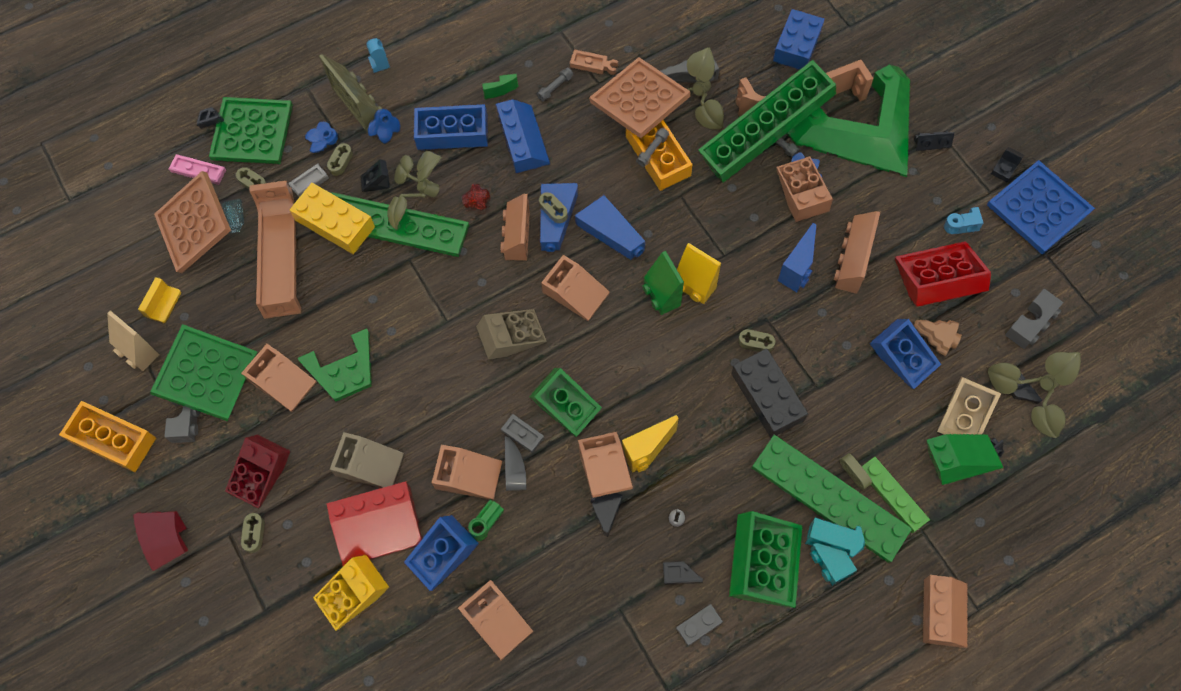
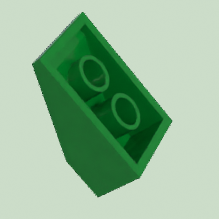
[642,251,684,315]
[529,368,602,437]
[927,434,1003,485]

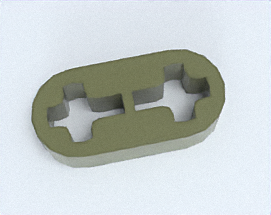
[327,143,353,176]
[236,168,266,190]
[539,192,568,224]
[738,329,775,352]
[839,453,872,490]
[241,513,265,553]

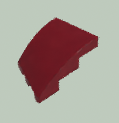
[133,511,189,571]

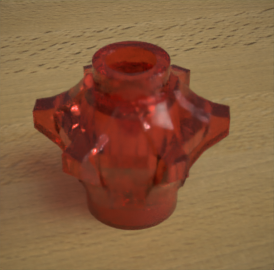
[462,184,490,210]

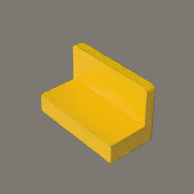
[138,277,182,323]

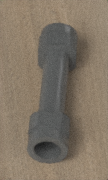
[537,68,573,101]
[636,128,669,167]
[775,138,799,157]

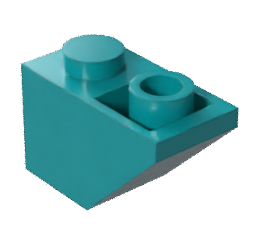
[810,543,857,585]

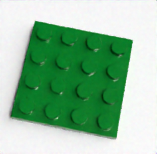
[209,97,293,164]
[150,324,257,421]

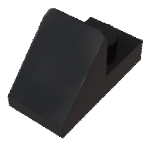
[991,146,1024,182]
[361,159,390,192]

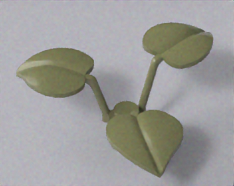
[687,47,724,129]
[387,151,442,229]
[988,352,1081,438]

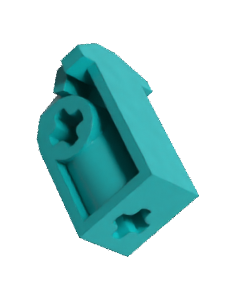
[805,518,865,558]

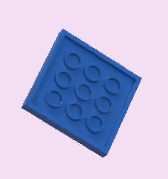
[987,160,1095,255]

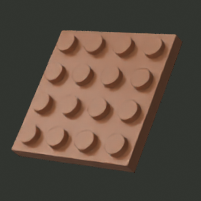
[589,57,690,138]
[154,171,231,273]

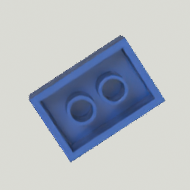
[773,9,825,70]

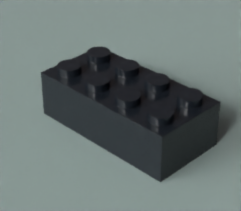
[731,349,808,438]

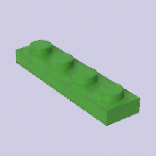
[862,457,930,533]

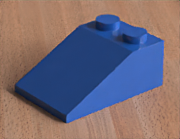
[778,223,816,292]
[870,319,941,389]
[404,515,479,591]

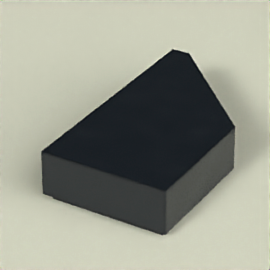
[196,107,224,128]
[1011,373,1043,404]
[663,562,703,584]

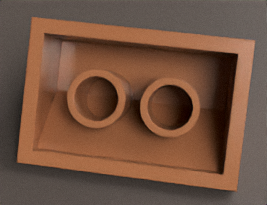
[501,194,530,260]
[923,575,967,648]

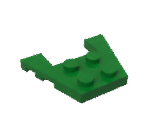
[298,329,372,402]

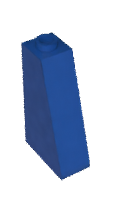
[540,183,578,252]
[575,195,645,260]

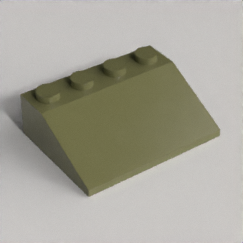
[319,54,384,133]

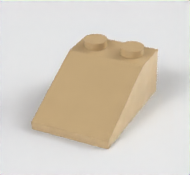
[107,311,159,371]
[937,376,1001,435]

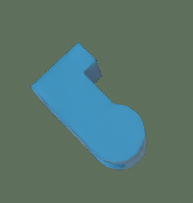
[367,38,390,73]
[944,207,983,234]

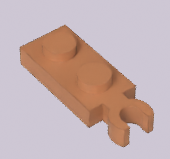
[570,49,618,75]

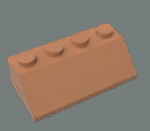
[833,211,880,294]

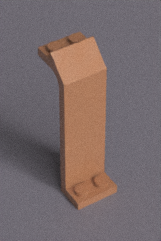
[736,60,873,117]
[250,181,301,319]

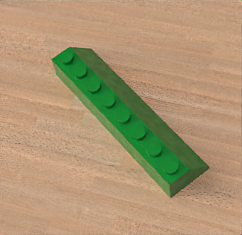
[698,60,836,183]

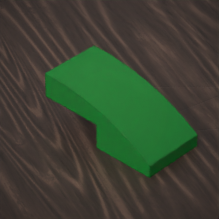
[483,74,518,99]

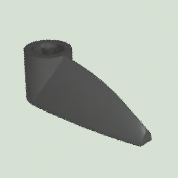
[505,436,526,491]

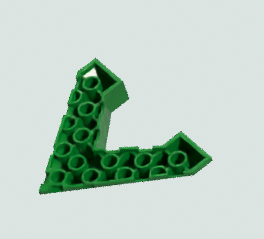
[786,64,910,177]

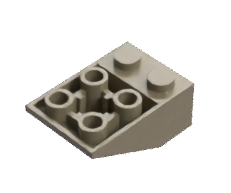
[476,309,547,359]
[330,432,404,488]

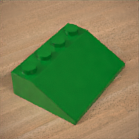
[729,511,802,608]

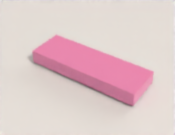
[169,154,226,185]

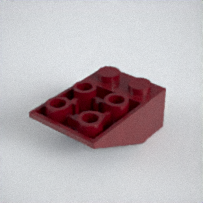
[225,435,291,508]

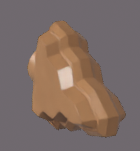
[913,320,962,356]

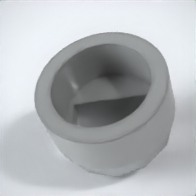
[669,509,685,527]

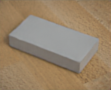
[288,164,329,197]

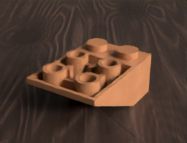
[776,157,833,222]
[541,255,610,321]
[241,344,317,412]
[578,432,633,498]
[432,445,502,500]
[458,580,533,660]

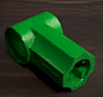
[469,500,504,541]

